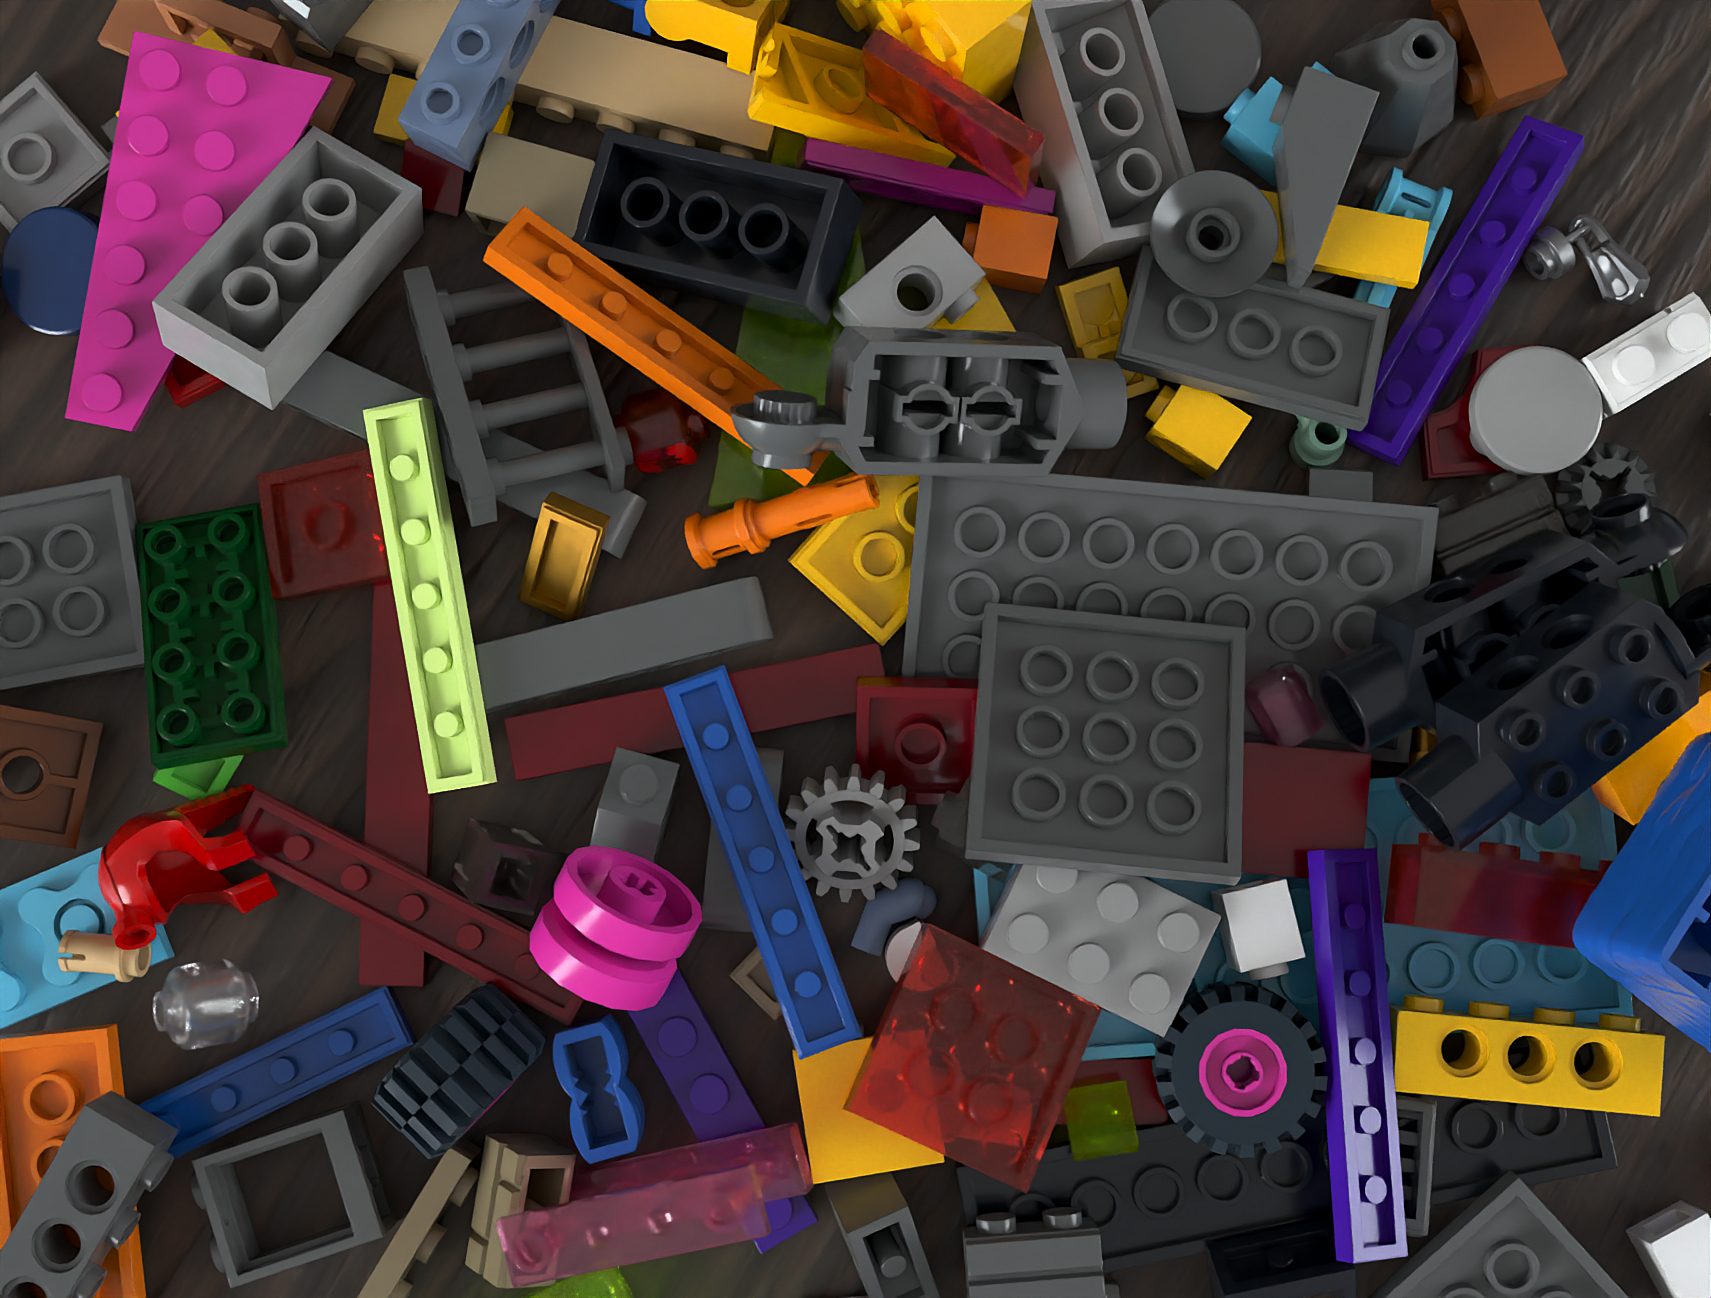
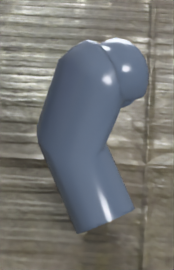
[851,878,937,956]

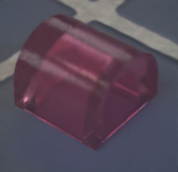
[1245,664,1325,748]

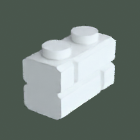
[1579,292,1711,420]

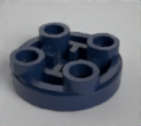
[0,206,100,336]

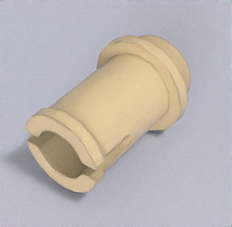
[58,929,152,982]

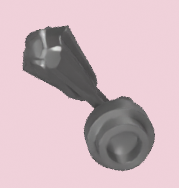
[1522,214,1650,305]

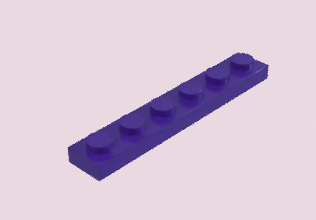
[1345,115,1585,467]
[1307,848,1408,1263]
[627,963,818,1254]

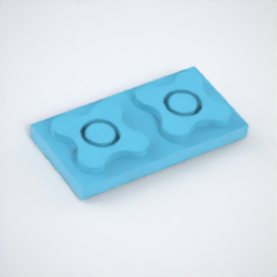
[0,846,175,1030]

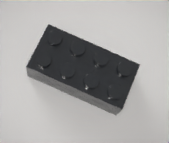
[572,128,864,327]

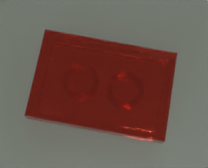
[862,28,1045,200]

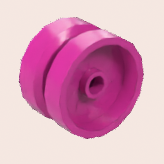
[530,845,703,1011]

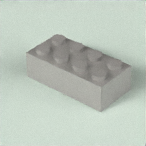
[152,126,424,410]

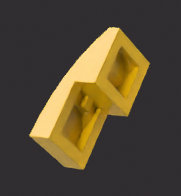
[1054,266,1159,399]

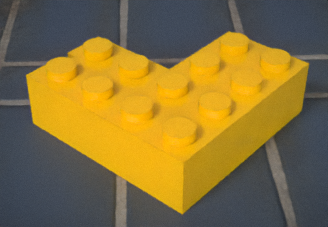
[836,0,1032,139]

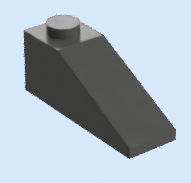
[1269,66,1380,290]

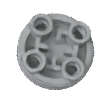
[1469,346,1603,476]

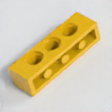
[1389,994,1665,1117]

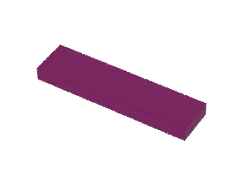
[795,137,1056,217]

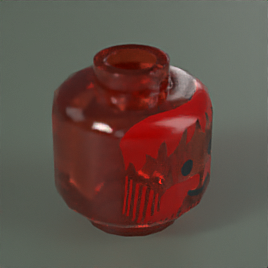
[612,387,711,475]

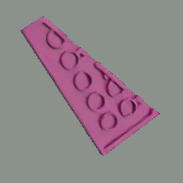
[65,31,335,431]

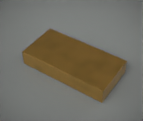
[517,491,611,622]

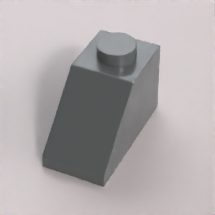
[590,747,680,864]
[823,1171,940,1298]

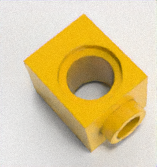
[1144,384,1252,480]

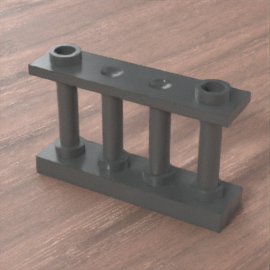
[403,265,633,527]

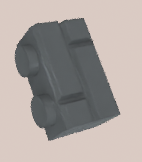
[962,1207,1105,1298]

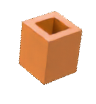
[962,205,1058,295]

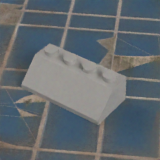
[1012,0,1195,269]

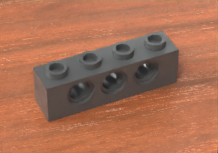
[0,1090,179,1298]

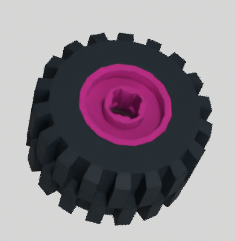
[1152,981,1328,1158]
[371,982,548,1160]

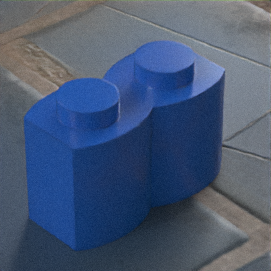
[553,1013,646,1164]

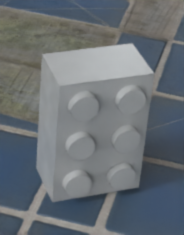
[978,864,1222,1037]

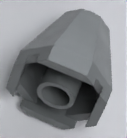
[1329,18,1458,158]

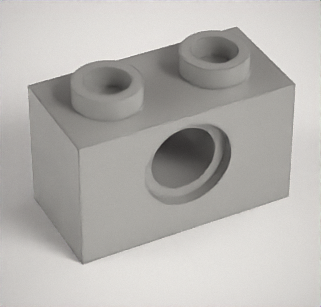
[832,215,986,329]

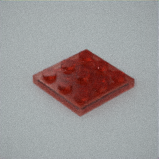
[843,923,1102,1193]

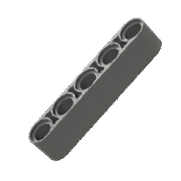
[474,577,774,714]

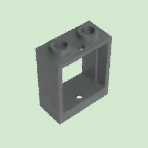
[191,1100,397,1288]

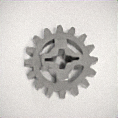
[782,764,920,903]

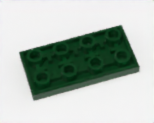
[136,502,288,770]

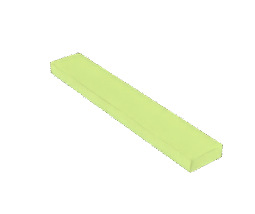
[363,397,497,794]

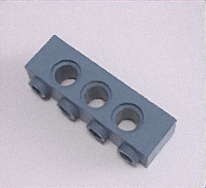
[398,0,561,172]

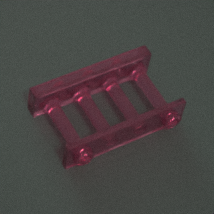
[496,1122,814,1288]

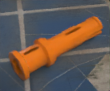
[684,471,880,570]

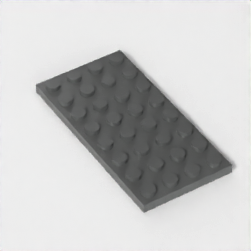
[901,473,1439,763]

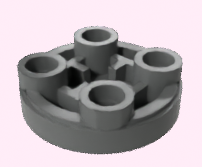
[1148,0,1261,123]

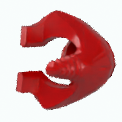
[97,784,279,950]

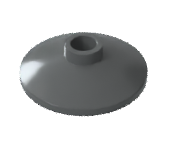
[1150,170,1279,297]

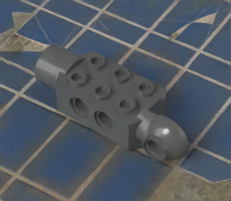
[730,326,1127,477]

